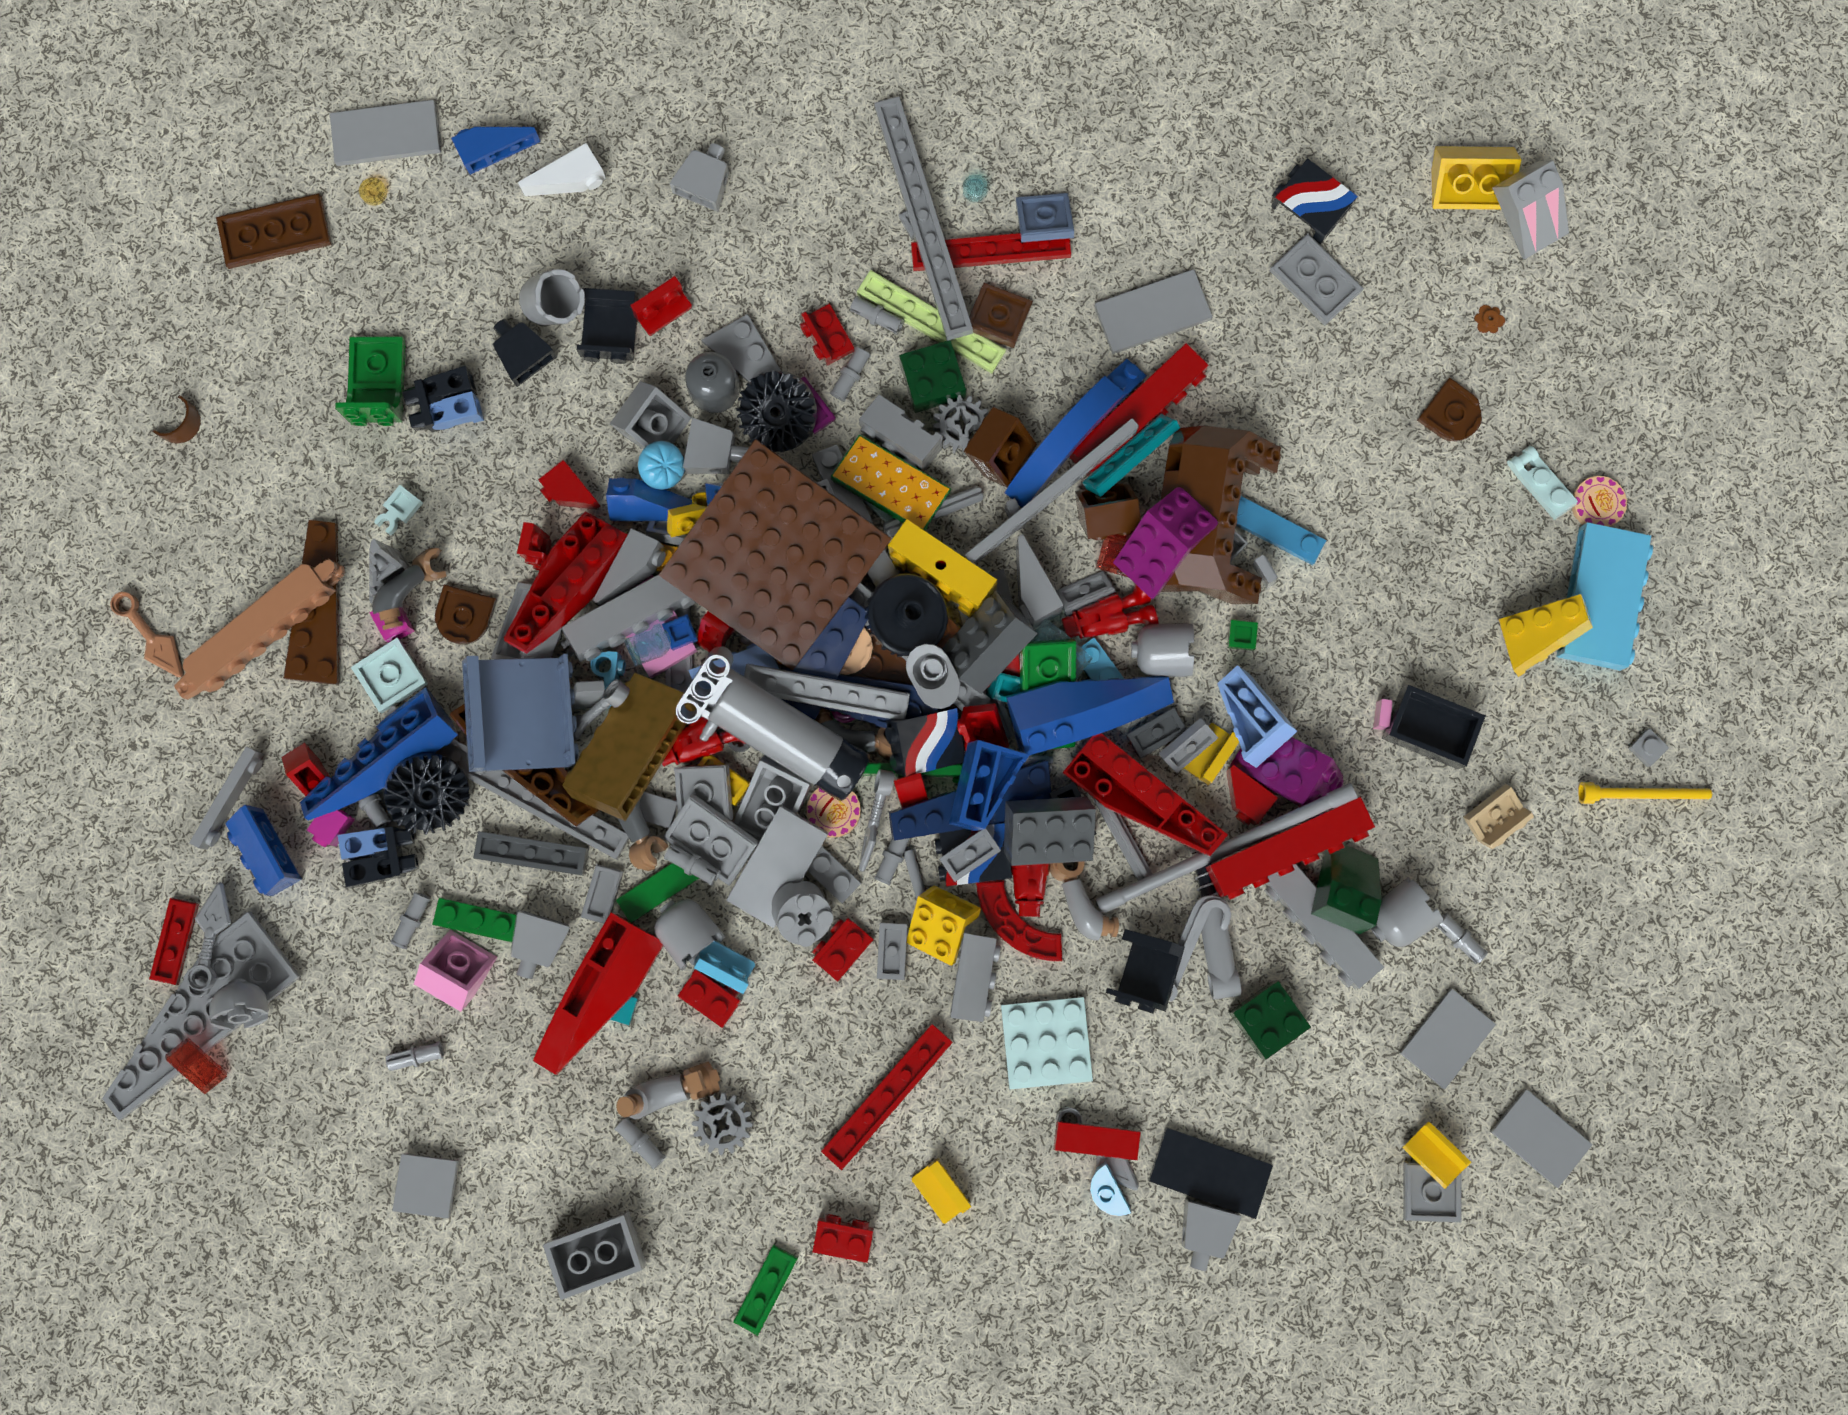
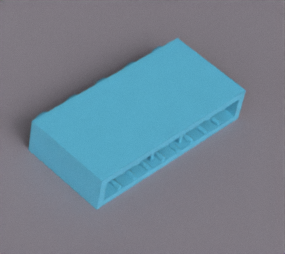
[1556,522,1653,671]

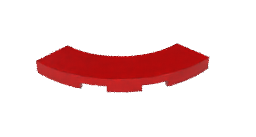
[976,881,1062,961]

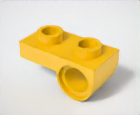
[667,492,707,538]

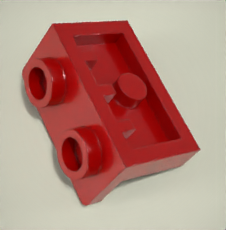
[630,276,692,336]
[799,303,855,366]
[517,522,552,571]
[812,918,874,982]
[678,969,742,1028]
[812,1214,874,1263]

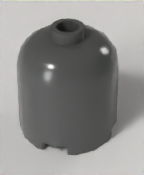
[685,352,741,414]

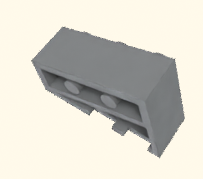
[859,395,943,472]

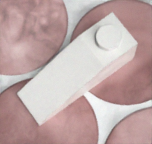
[518,143,606,196]

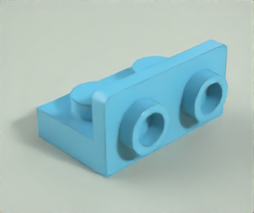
[694,940,755,994]

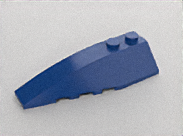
[1006,676,1174,756]
[300,687,458,821]

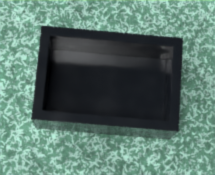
[1382,685,1486,769]

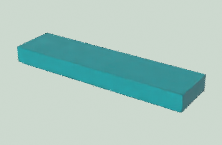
[1082,414,1180,497]

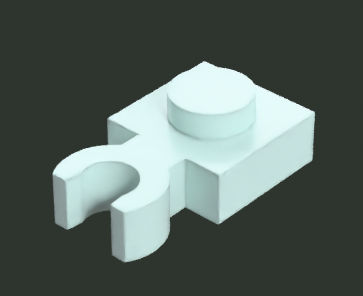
[374,485,423,535]

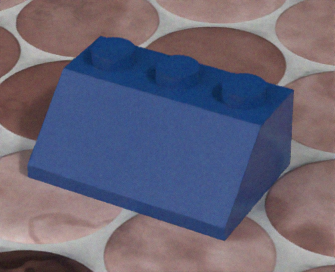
[225,805,302,896]

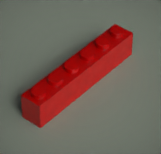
[1069,343,1209,477]
[1205,797,1375,900]

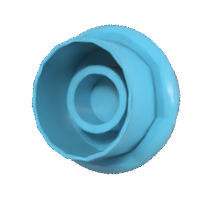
[638,441,685,490]

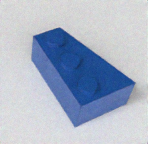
[949,740,1029,831]

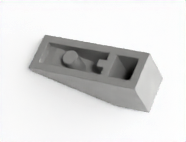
[593,529,667,606]

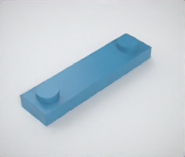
[1236,496,1327,565]

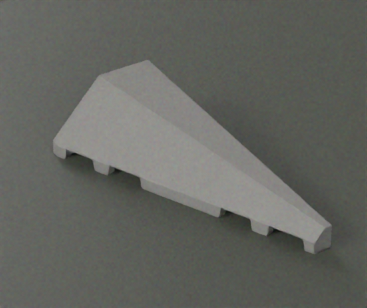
[369,539,410,604]

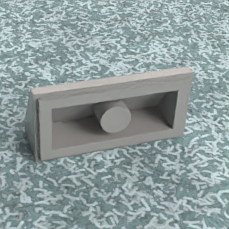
[1056,571,1115,617]

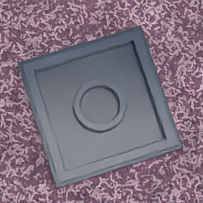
[1016,193,1074,242]

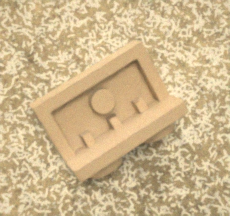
[1463,784,1534,849]

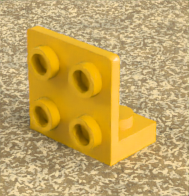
[906,885,981,966]

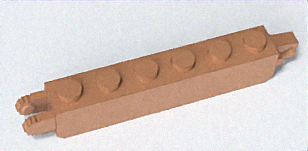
[174,559,346,700]

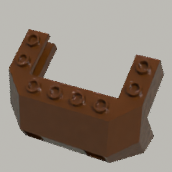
[1161,425,1281,604]

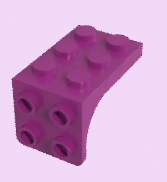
[1113,487,1218,600]
[1230,737,1344,819]

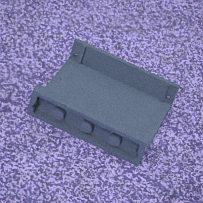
[462,654,579,772]

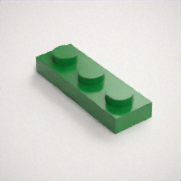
[432,898,516,942]

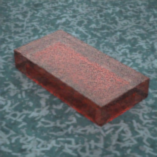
[165,1037,227,1094]

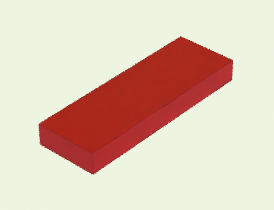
[149,898,199,985]
[1053,1121,1141,1161]

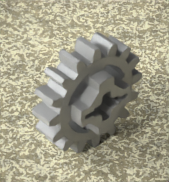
[933,395,988,455]
[692,1092,754,1155]

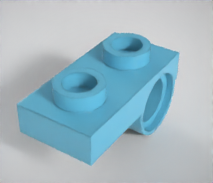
[591,651,626,709]

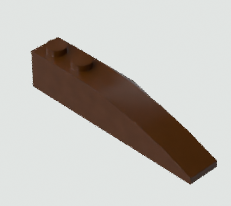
[449,703,598,827]

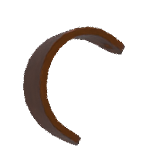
[152,395,201,444]

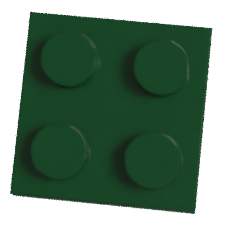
[899,340,966,413]
[1228,981,1311,1060]

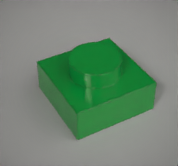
[1227,620,1258,651]

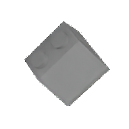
[610,381,691,449]

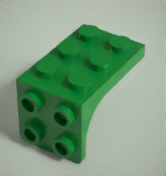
[335,337,405,426]

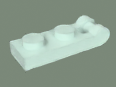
[1507,446,1578,520]

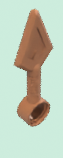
[110,592,183,678]

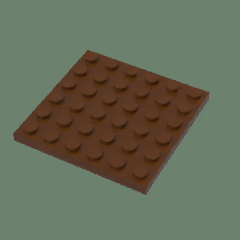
[659,439,892,671]

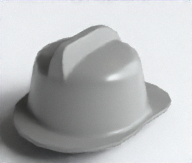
[906,644,961,709]

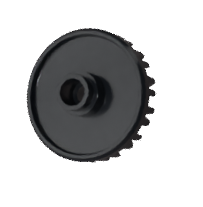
[736,371,817,453]
[865,574,948,658]
[384,753,470,835]

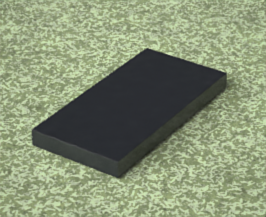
[1148,1127,1273,1219]

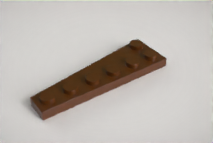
[283,520,340,686]

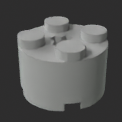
[771,881,833,947]

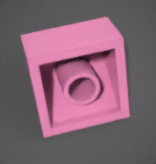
[414,930,497,1012]

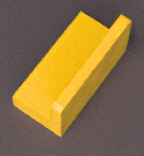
[1183,723,1239,785]
[1402,1121,1471,1189]
[912,1158,971,1224]

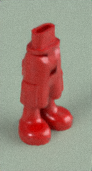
[1061,584,1159,639]
[662,717,746,767]
[1010,864,1050,917]

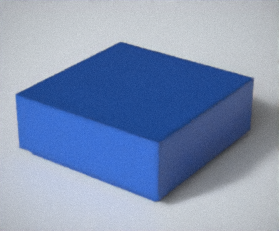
[662,615,698,651]

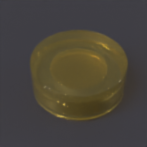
[359,178,387,206]

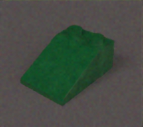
[1311,844,1382,934]

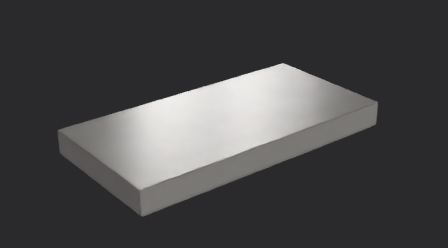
[329,100,441,166]
[1094,269,1213,354]
[726,805,829,928]

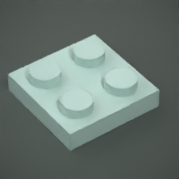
[351,638,428,713]

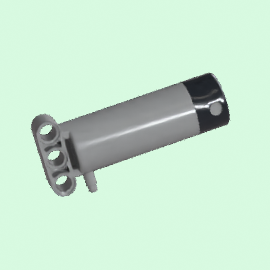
[676,647,870,801]

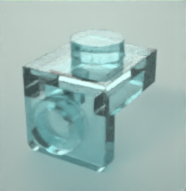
[624,624,671,666]

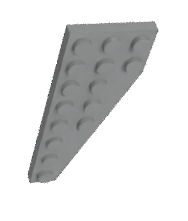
[102,912,301,1120]

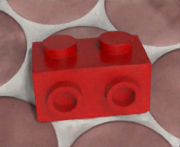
[957,703,1009,751]

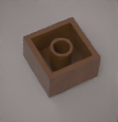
[964,407,1037,488]
[1075,481,1141,540]

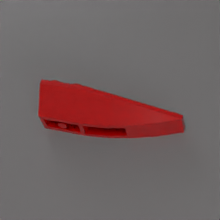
[504,511,628,654]
[1063,733,1228,857]
[533,912,663,1075]

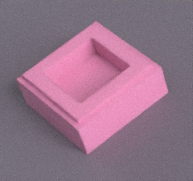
[1373,699,1393,730]

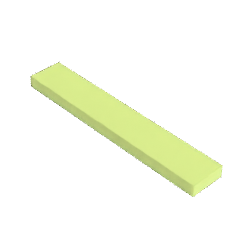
[857,270,1006,374]

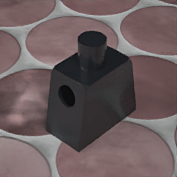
[492,319,557,387]

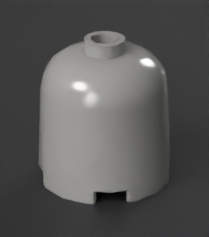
[519,269,585,325]
[1131,623,1194,677]
[1371,877,1443,947]
[655,899,725,971]

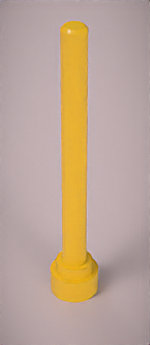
[1578,782,1713,804]

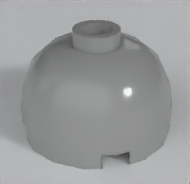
[209,979,269,1030]

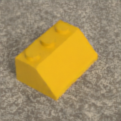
[1431,146,1522,210]

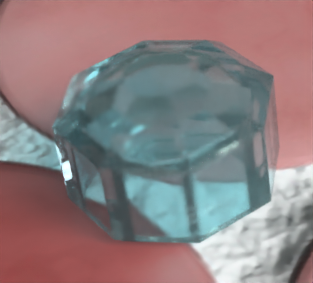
[963,175,988,202]

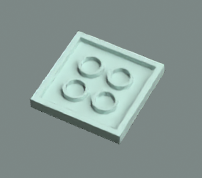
[1001,997,1093,1089]

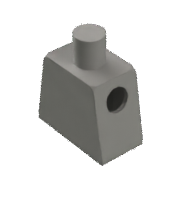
[670,143,729,212]
[683,418,749,474]
[510,909,570,979]
[1182,1199,1241,1271]

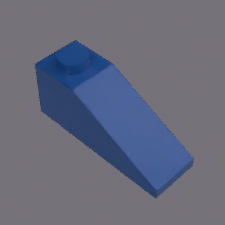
[451,127,541,175]
[606,478,692,521]

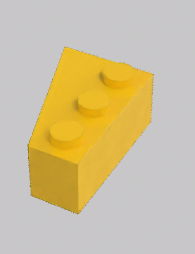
[1499,594,1593,677]

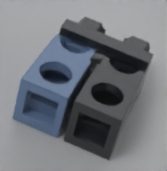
[402,366,484,433]
[338,826,419,889]

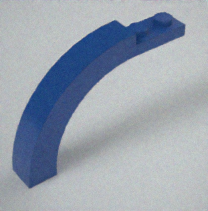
[1004,359,1147,508]

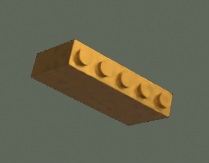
[562,673,696,821]

